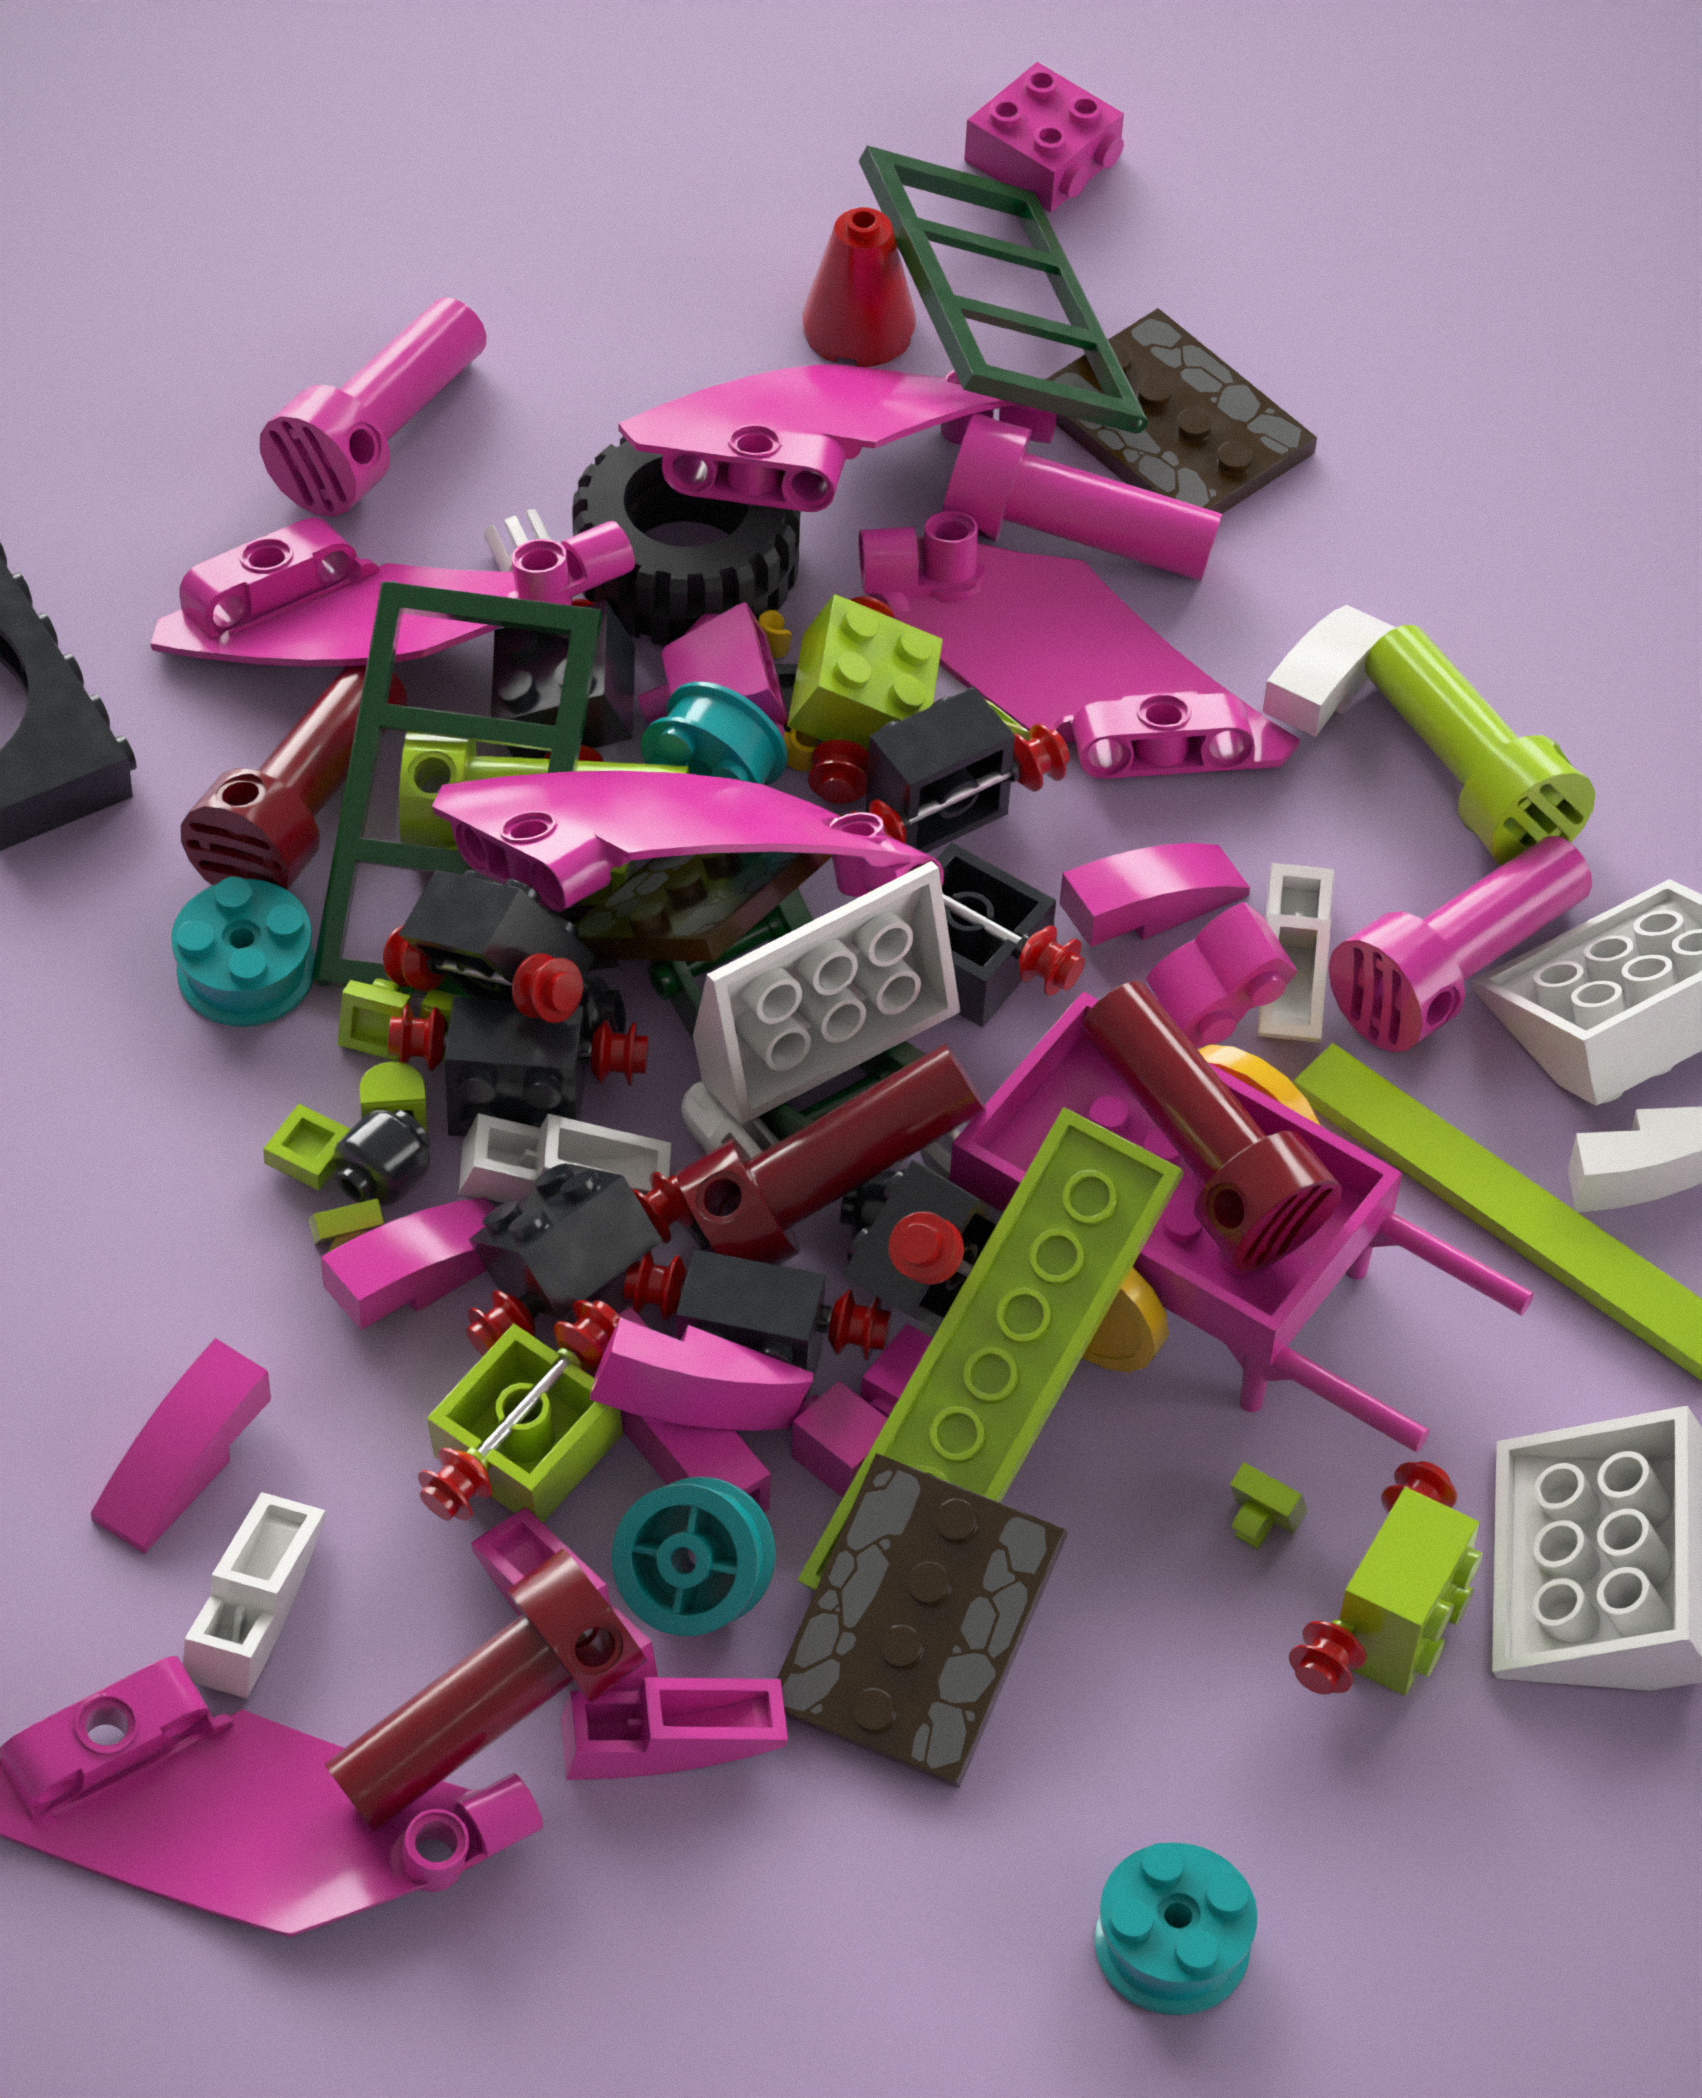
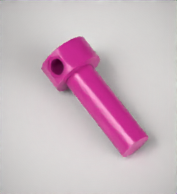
[260,297,487,517]
[942,413,1223,581]
[1328,836,1592,1052]

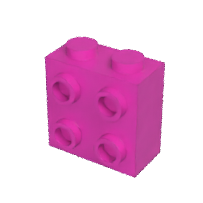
[964,62,1124,213]

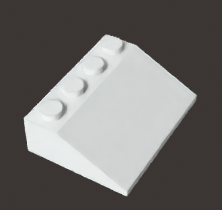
[693,861,960,1125]
[1471,879,1702,1106]
[1492,1406,1702,1691]

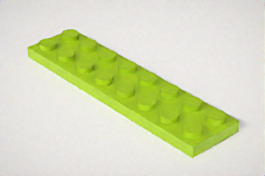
[797,1107,1184,1591]

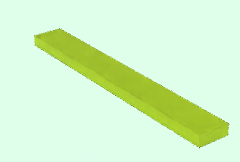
[1293,1043,1702,1381]

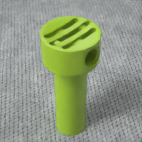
[1364,625,1596,866]
[399,732,690,848]

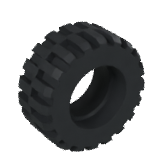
[572,437,801,646]

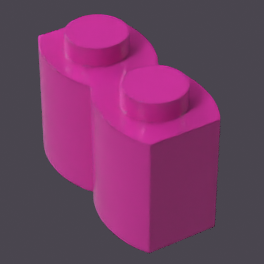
[1145,902,1298,1048]

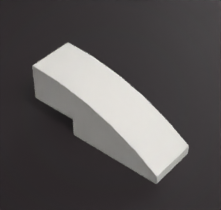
[1262,605,1396,737]
[1257,863,1334,1043]
[1568,1107,1702,1212]
[459,1114,671,1203]
[183,1492,325,1699]

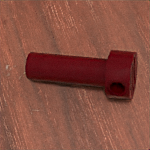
[181,665,407,890]
[1082,981,1342,1271]
[676,1043,986,1266]
[324,1548,647,1832]

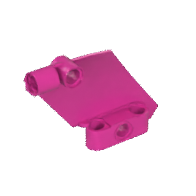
[618,365,1057,512]
[858,511,1300,779]
[151,517,635,667]
[432,771,943,912]
[0,1656,543,1937]

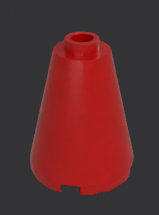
[802,207,916,367]

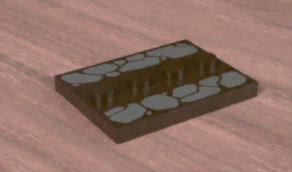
[1045,308,1317,514]
[574,815,845,962]
[777,1453,1067,1788]

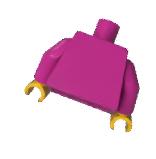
[638,602,818,771]

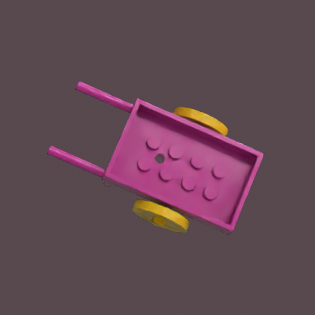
[949,991,1534,1453]

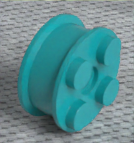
[640,681,788,785]
[171,877,315,1027]
[611,1477,776,1636]
[1094,1842,1258,2015]

